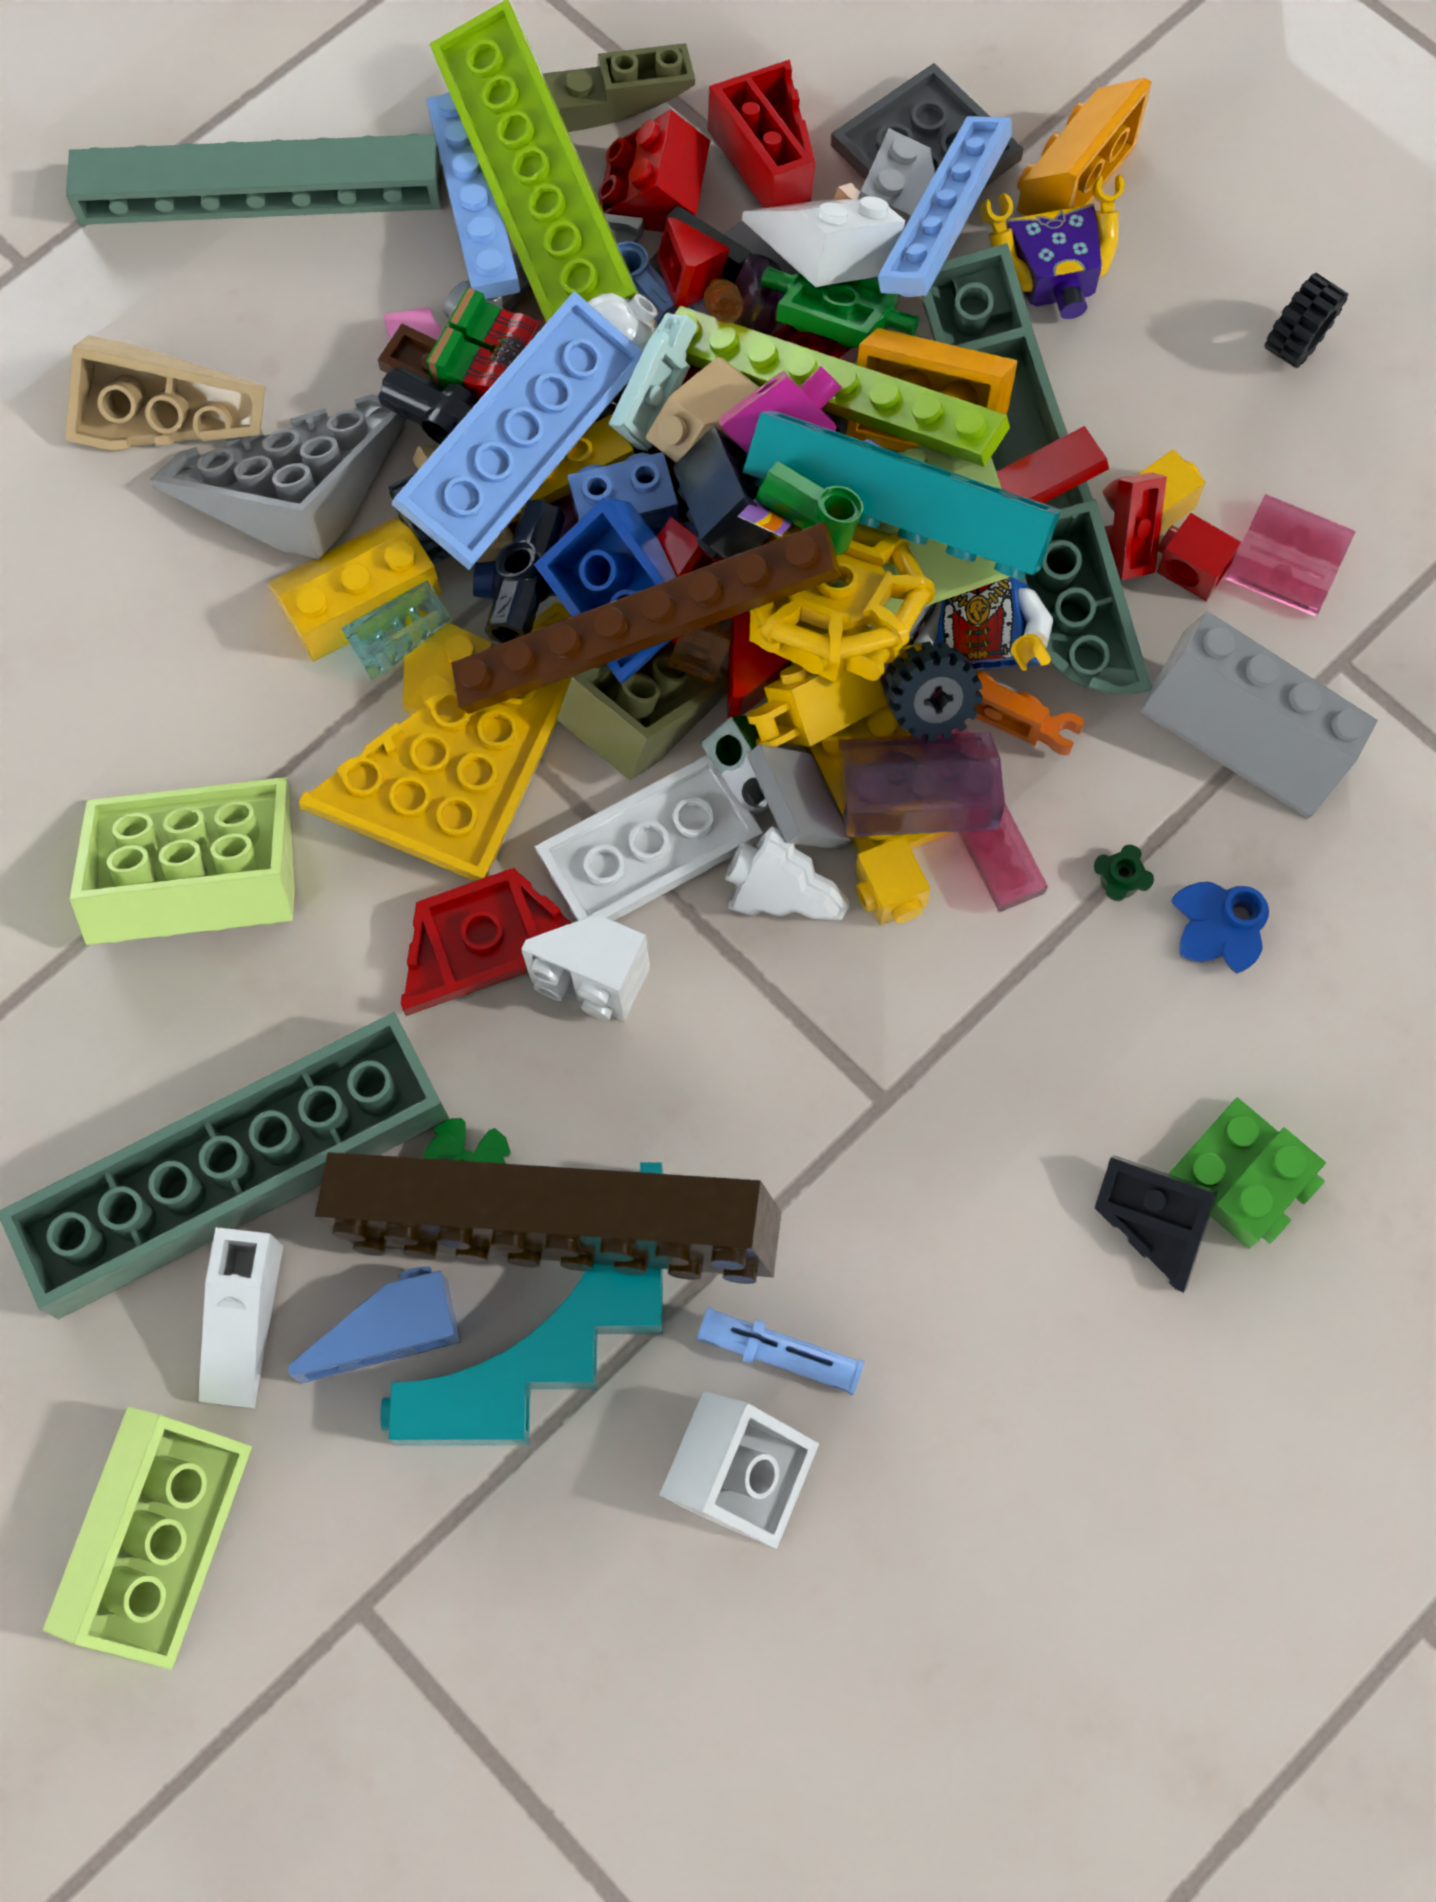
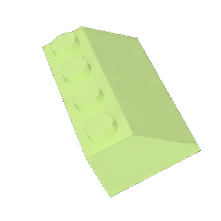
[42,1406,252,1670]

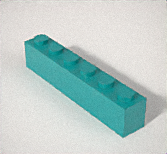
[743,410,1061,579]

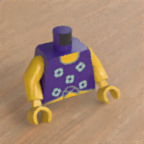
[979,174,1125,319]

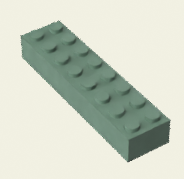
[0,1011,449,1320]

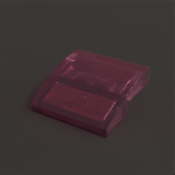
[1225,494,1356,617]

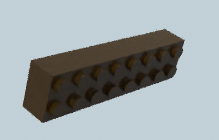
[315,1152,782,1284]

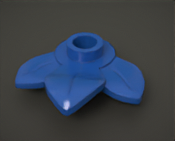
[1171,881,1269,974]

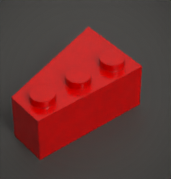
[707,59,815,208]

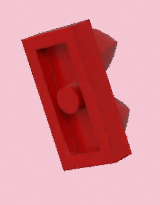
[1102,472,1167,580]

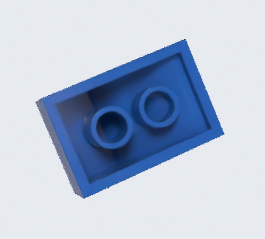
[534,497,676,683]

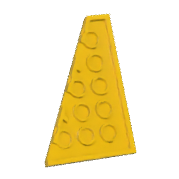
[299,602,572,881]

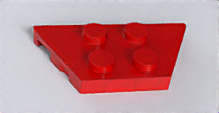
[400,868,572,1016]

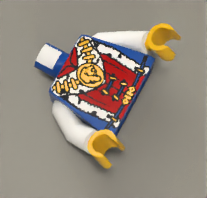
[894,577,1053,671]

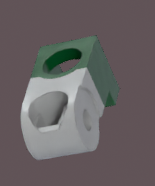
[700,715,770,817]

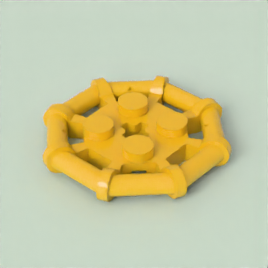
[753,523,935,665]

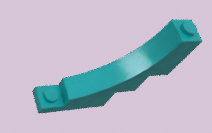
[380,1162,664,1446]

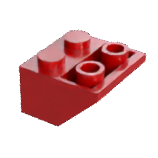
[598,109,710,232]

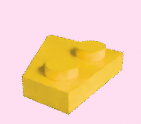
[403,605,494,714]

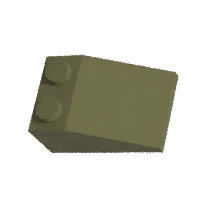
[556,636,728,780]

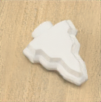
[725,826,850,920]

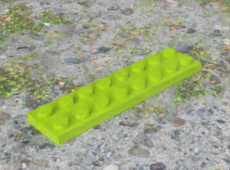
[429,0,639,322]

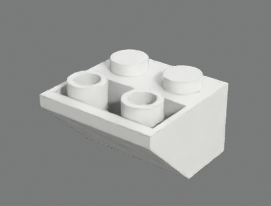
[521,914,650,1022]

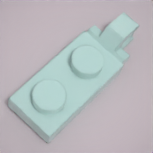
[608,313,698,451]

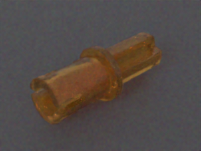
[703,278,742,324]

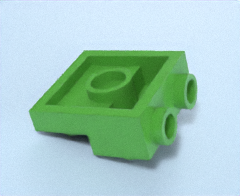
[1169,1097,1327,1249]

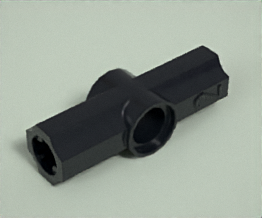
[378,365,479,445]
[484,499,565,643]

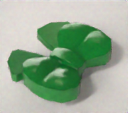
[423,1118,511,1164]

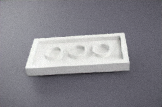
[535,755,763,921]

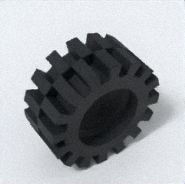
[1264,272,1349,368]

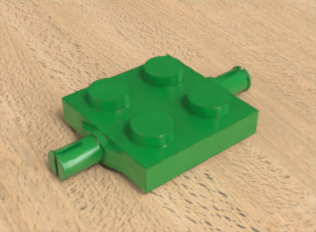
[762,266,920,348]

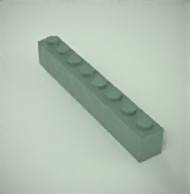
[66,134,441,225]

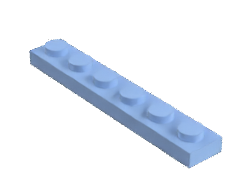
[426,92,520,300]
[878,116,1013,297]

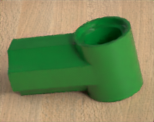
[755,461,864,556]

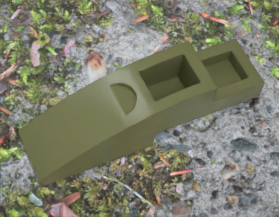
[543,43,695,132]

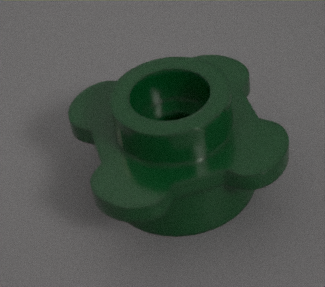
[1093,845,1154,901]

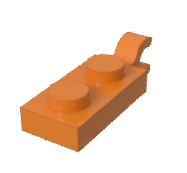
[974,671,1085,756]

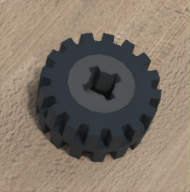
[884,641,983,741]

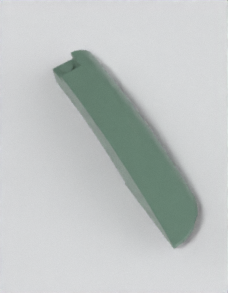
[920,243,1152,695]

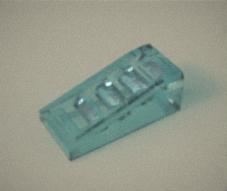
[341,580,451,680]

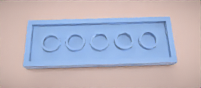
[391,291,643,570]

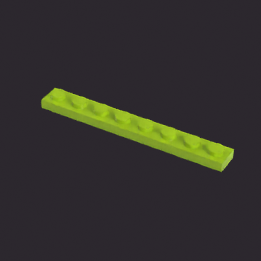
[675,306,1010,467]

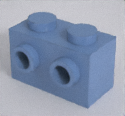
[568,452,679,532]

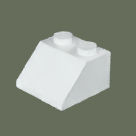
[659,1390,819,1549]

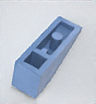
[288,1266,461,1384]

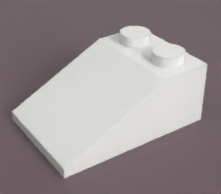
[742,196,905,287]

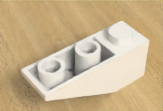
[198,1228,283,1409]

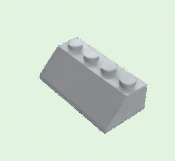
[1139,611,1378,819]

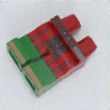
[426,287,547,400]

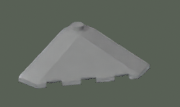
[150,394,407,559]

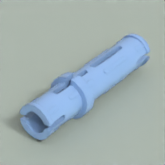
[697,1306,864,1395]

